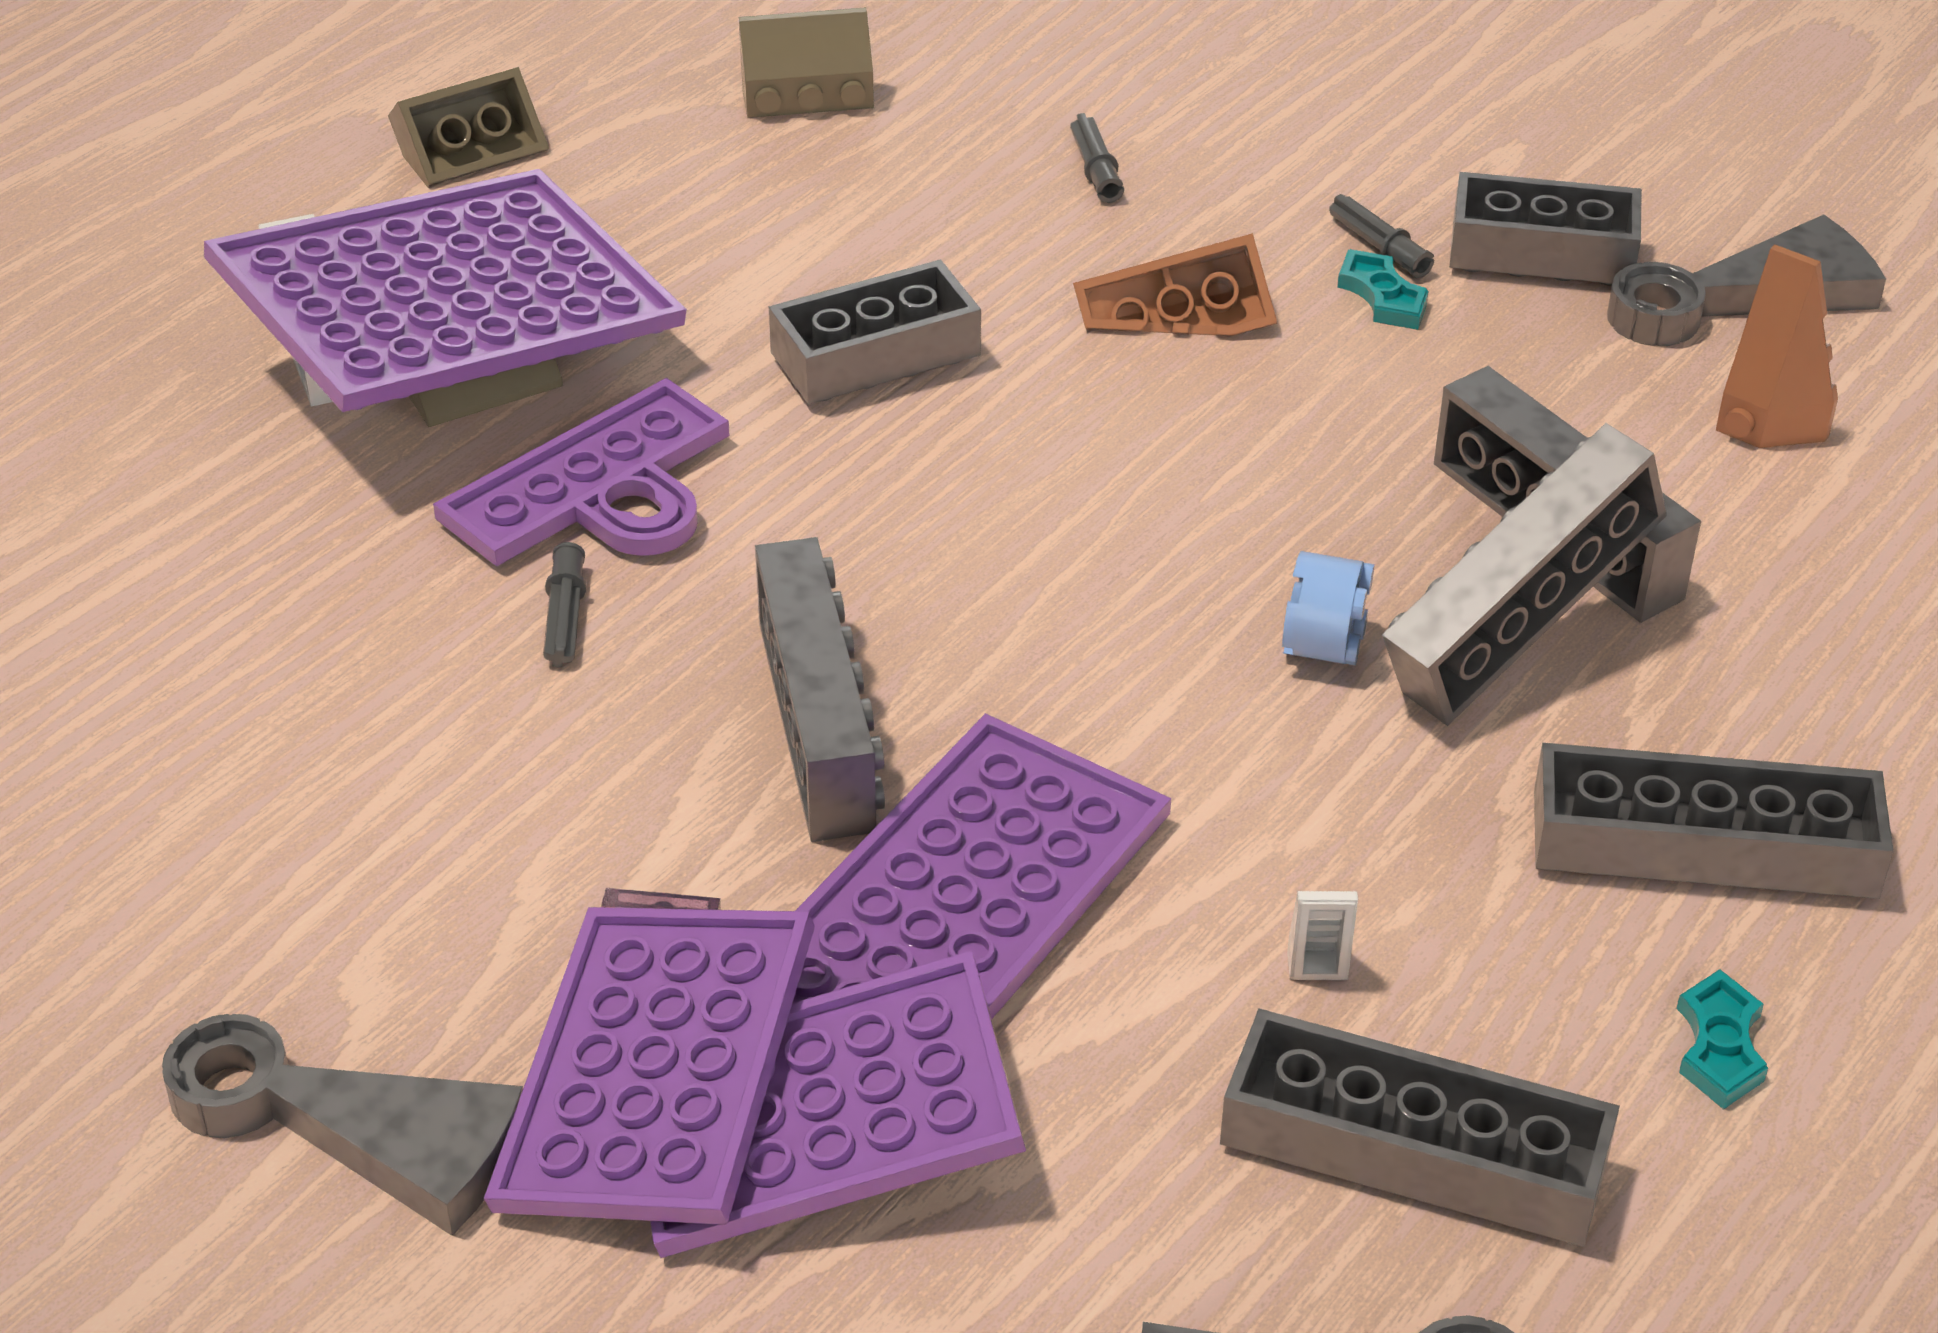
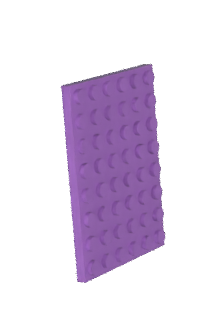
[204,169,687,412]

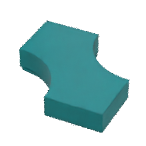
[1337,249,1429,330]
[1676,969,1768,1110]

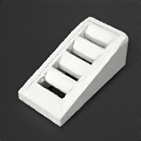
[1287,891,1358,980]

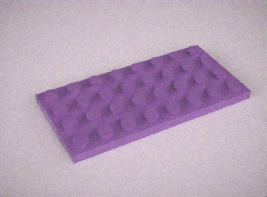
[793,713,1171,1020]

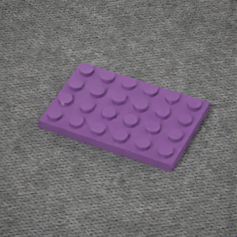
[484,907,815,1225]
[650,951,1026,1258]

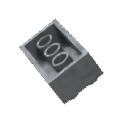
[1449,172,1642,286]
[768,259,981,405]

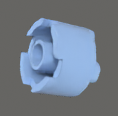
[1282,551,1374,666]

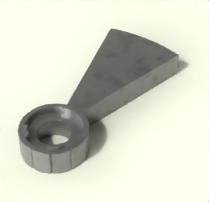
[1607,214,1886,346]
[162,1014,523,1236]

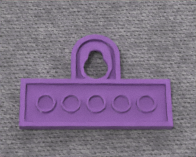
[433,378,730,567]

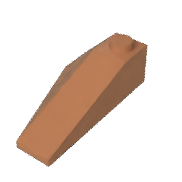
[1073,233,1277,336]
[1716,244,1838,448]

